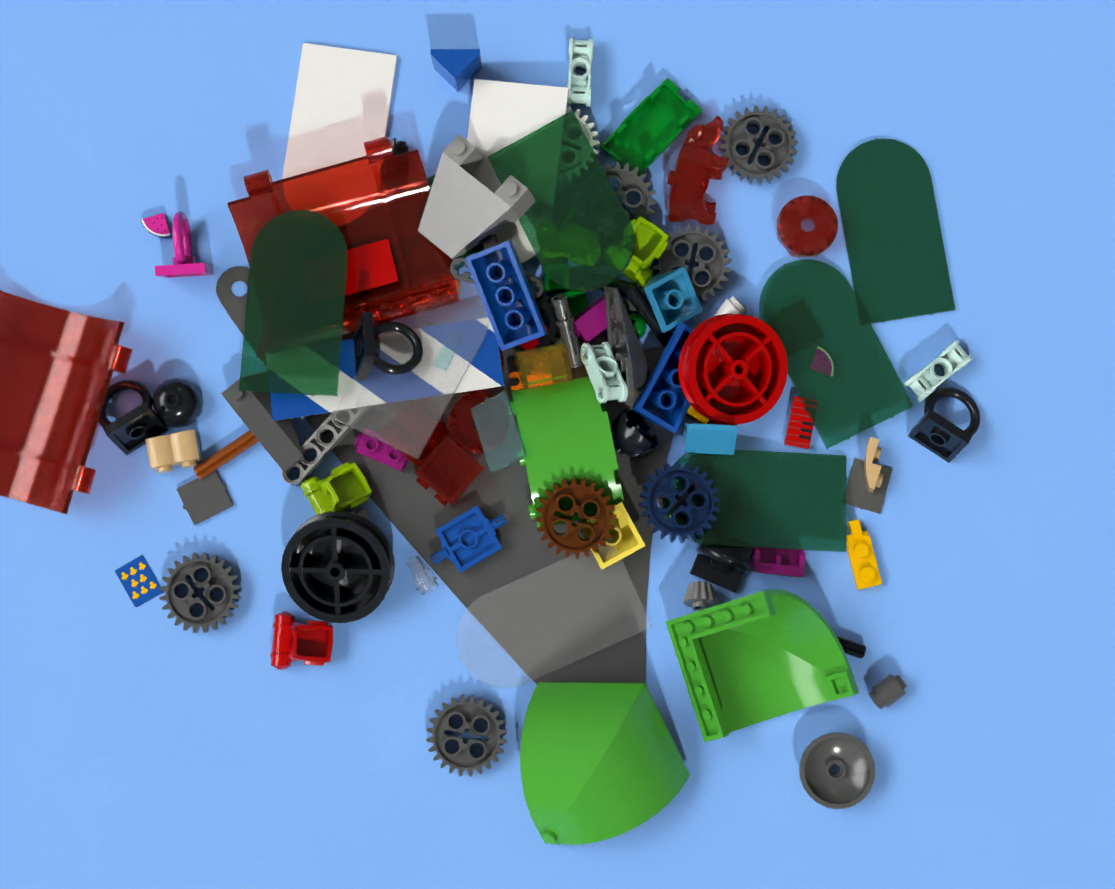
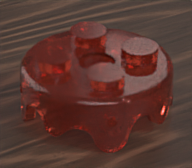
[776,195,838,258]
[448,391,510,454]

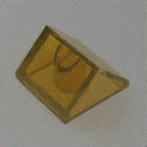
[514,343,573,390]

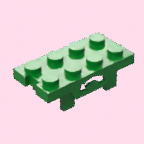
[600,78,703,175]

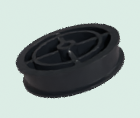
[281,511,395,623]

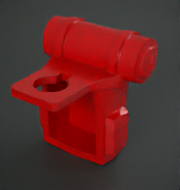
[270,612,333,670]

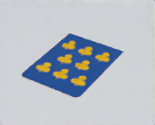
[115,555,163,607]

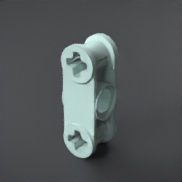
[567,37,594,107]
[904,339,974,402]
[580,342,628,403]

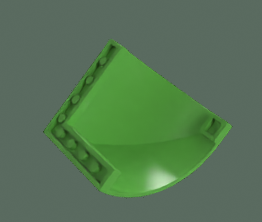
[665,589,859,742]
[520,682,690,845]

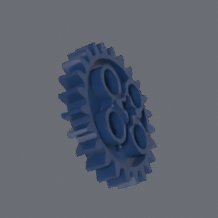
[638,462,721,544]

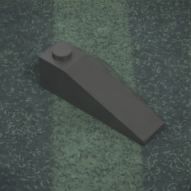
[604,285,650,391]
[221,372,305,473]

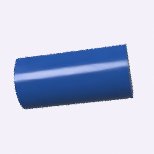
[465,239,548,351]
[632,323,693,433]

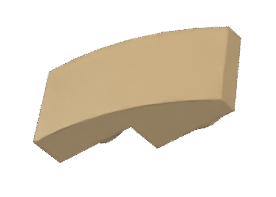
[864,437,884,493]

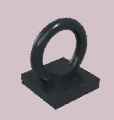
[353,312,423,381]
[96,380,168,455]
[908,387,980,463]
[689,529,754,593]

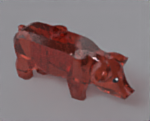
[666,115,728,225]

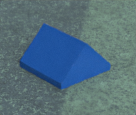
[431,49,482,92]

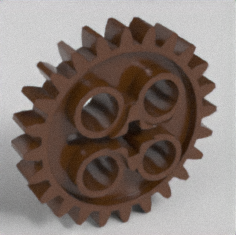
[535,477,617,559]

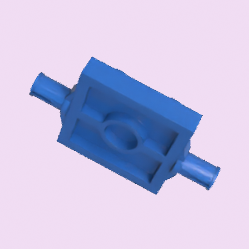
[430,505,508,573]

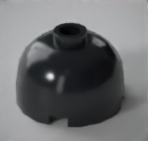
[152,378,203,428]
[611,408,659,458]

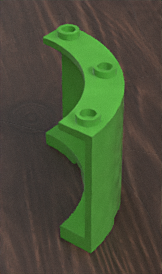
[509,376,625,527]

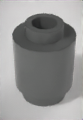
[868,674,907,710]

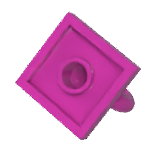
[155,211,214,278]

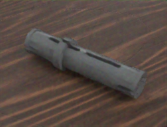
[551,294,583,368]

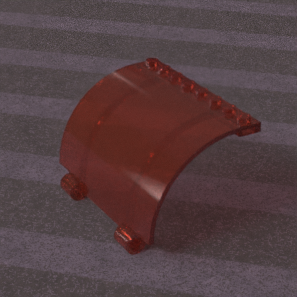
[227,136,460,355]
[0,290,133,514]

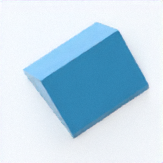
[644,266,703,333]
[684,423,738,455]

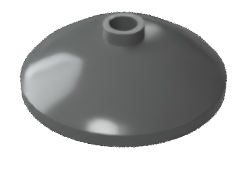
[799,732,875,809]

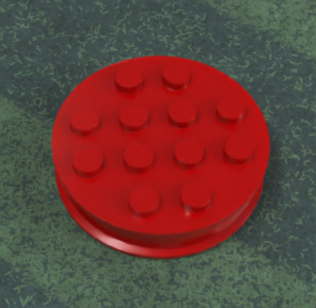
[678,314,788,424]

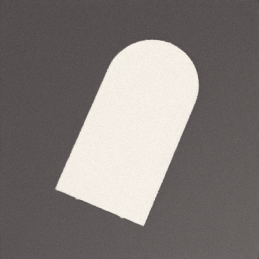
[282,43,397,228]
[467,79,569,264]

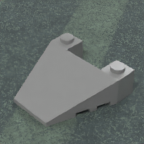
[418,134,536,260]

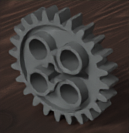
[718,105,798,185]
[577,160,657,241]
[652,224,732,302]
[159,552,242,633]
[426,695,507,777]

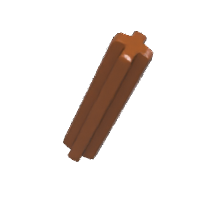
[193,430,259,479]

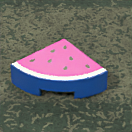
[141,213,172,238]

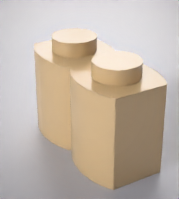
[145,430,202,473]

